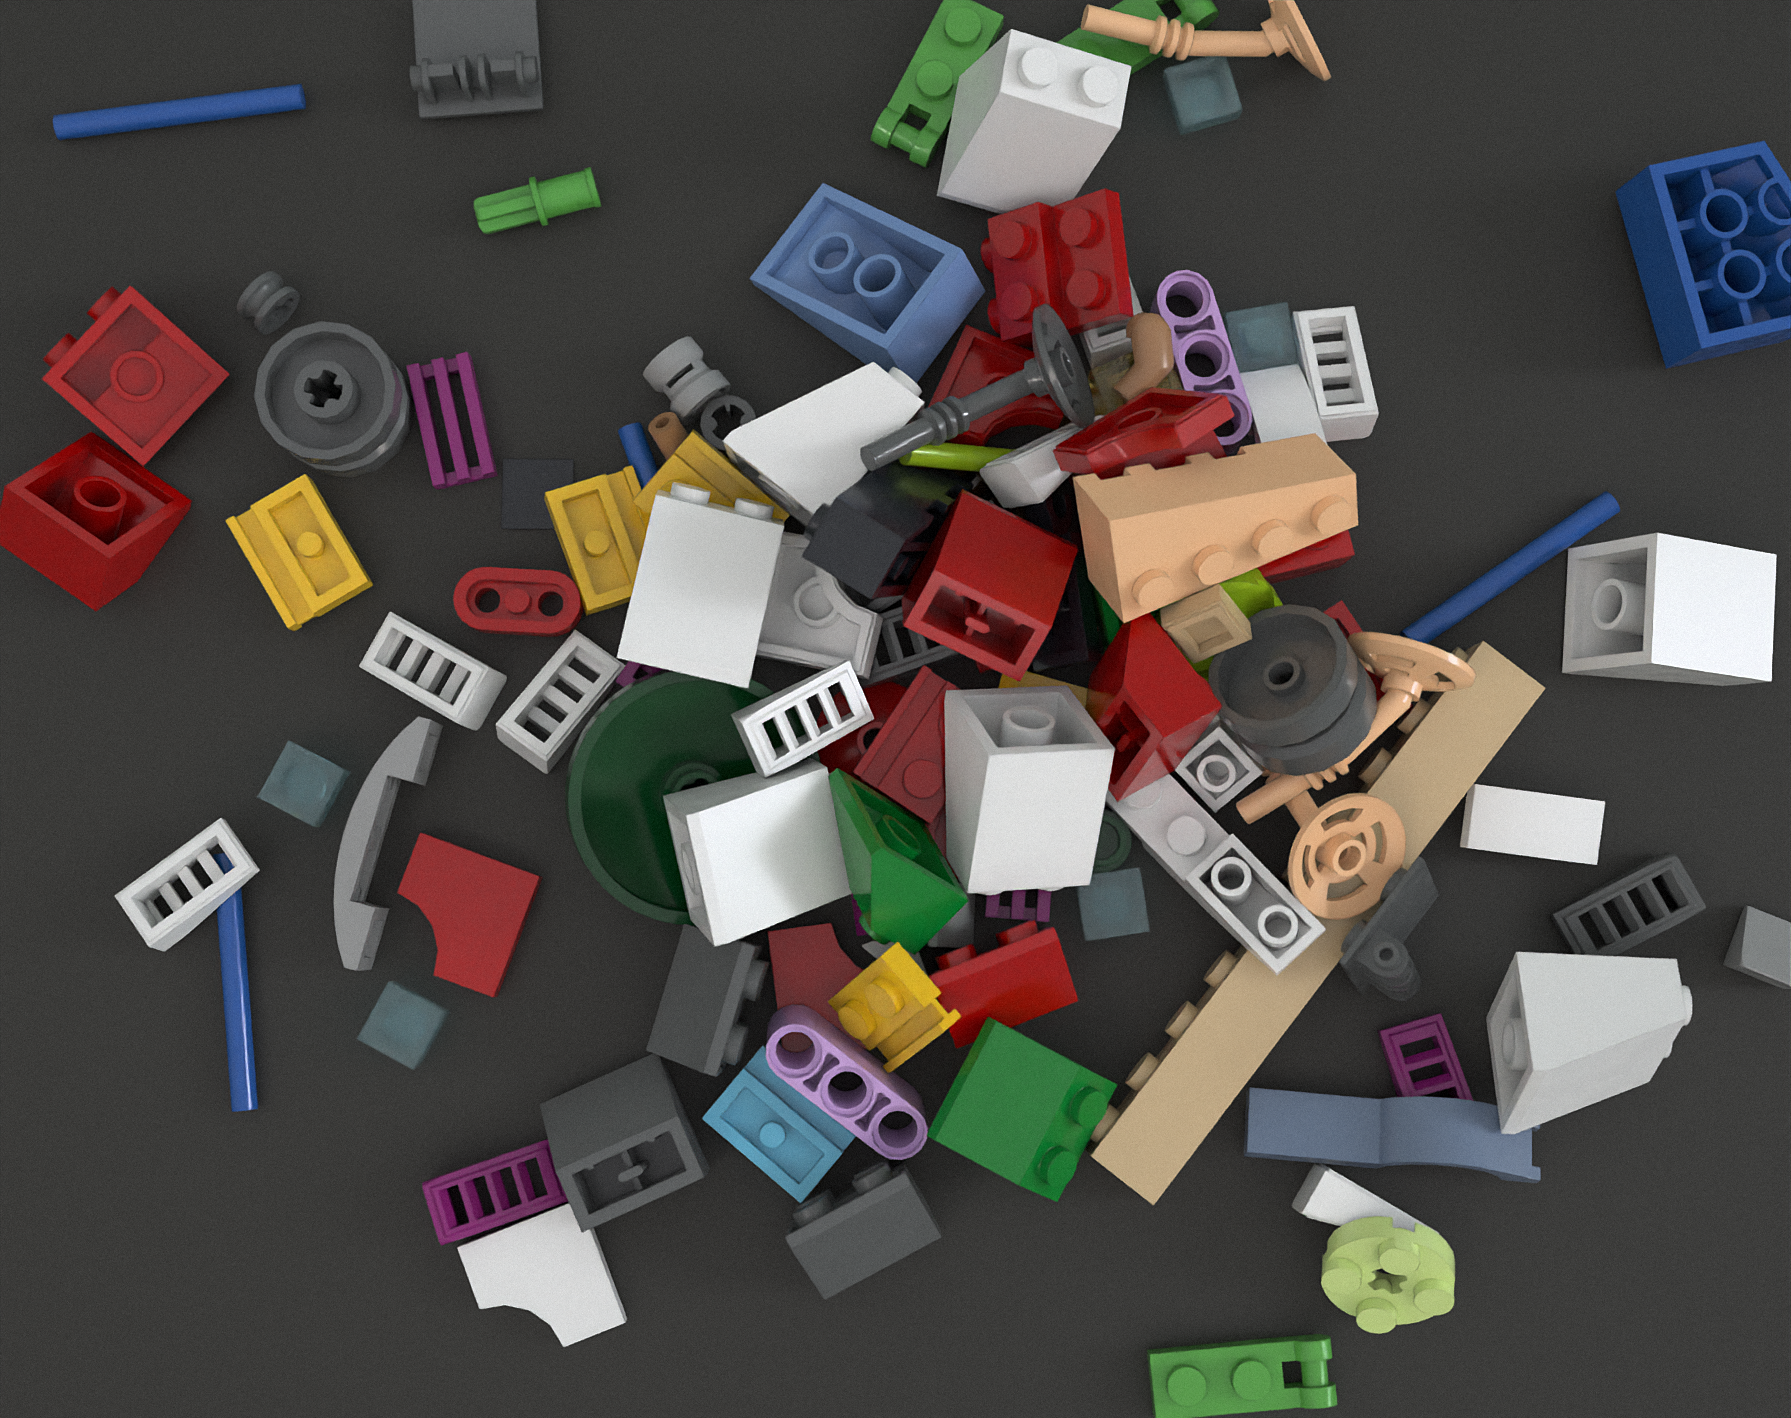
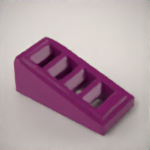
[1377,1013,1474,1101]
[422,1139,568,1245]

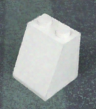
[937,29,1131,214]
[723,362,924,527]
[617,482,784,688]
[1562,533,1777,686]
[944,686,1115,895]
[663,759,852,946]
[1486,952,1692,1134]

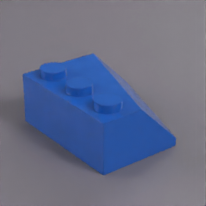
[1615,141,1791,369]

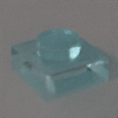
[1162,56,1243,135]
[1222,302,1299,373]
[258,740,351,828]
[1076,867,1150,941]
[357,981,450,1070]

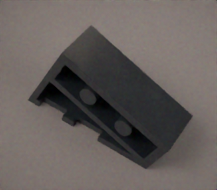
[801,458,974,599]

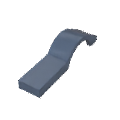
[1244,1087,1540,1183]

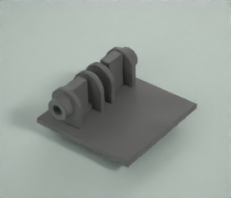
[410,0,544,120]
[1339,856,1439,1001]

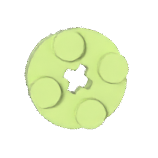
[1321,1216,1455,1334]

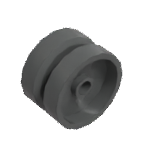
[254,321,414,478]
[1209,604,1377,776]

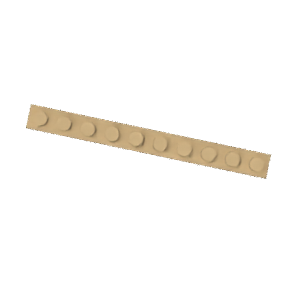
[1086,641,1545,1206]

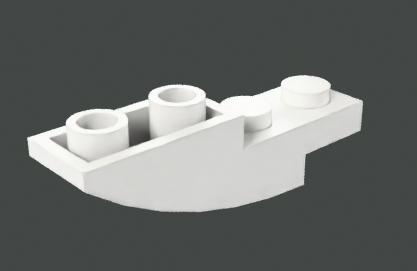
[1105,774,1326,975]

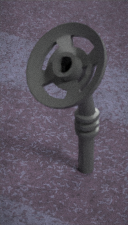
[860,303,1095,471]

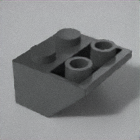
[646,924,770,1077]
[540,1053,711,1233]
[785,1157,942,1300]

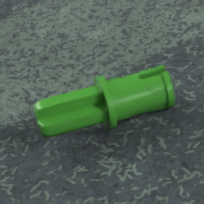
[474,167,601,234]

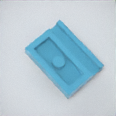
[702,1045,856,1203]

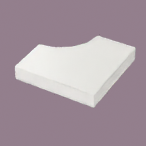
[755,532,883,679]
[457,1202,627,1347]

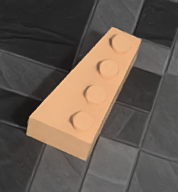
[1073,433,1358,623]

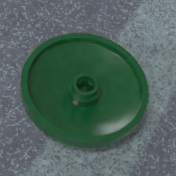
[565,669,821,925]

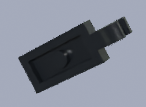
[1025,494,1102,671]

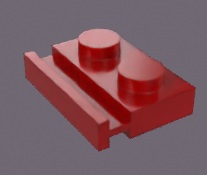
[851,665,961,825]

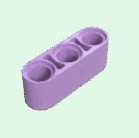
[1150,270,1252,455]
[766,1004,928,1160]

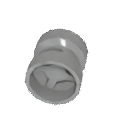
[643,336,731,425]

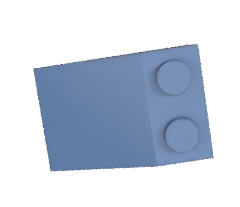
[750,183,985,383]

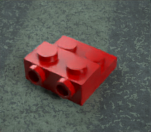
[981,188,1134,348]
[42,285,230,466]

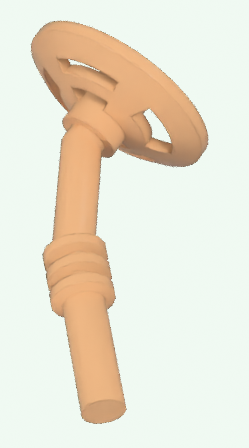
[1081,0,1331,82]
[1236,632,1476,825]
[1261,766,1406,920]

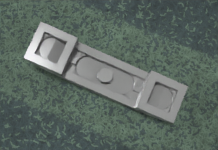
[333,716,443,971]

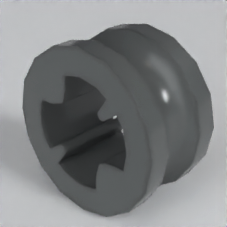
[237,271,300,335]
[700,395,756,456]

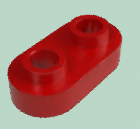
[453,567,584,637]

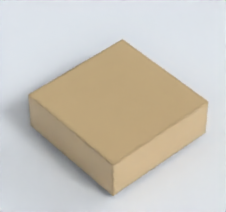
[1160,584,1252,664]

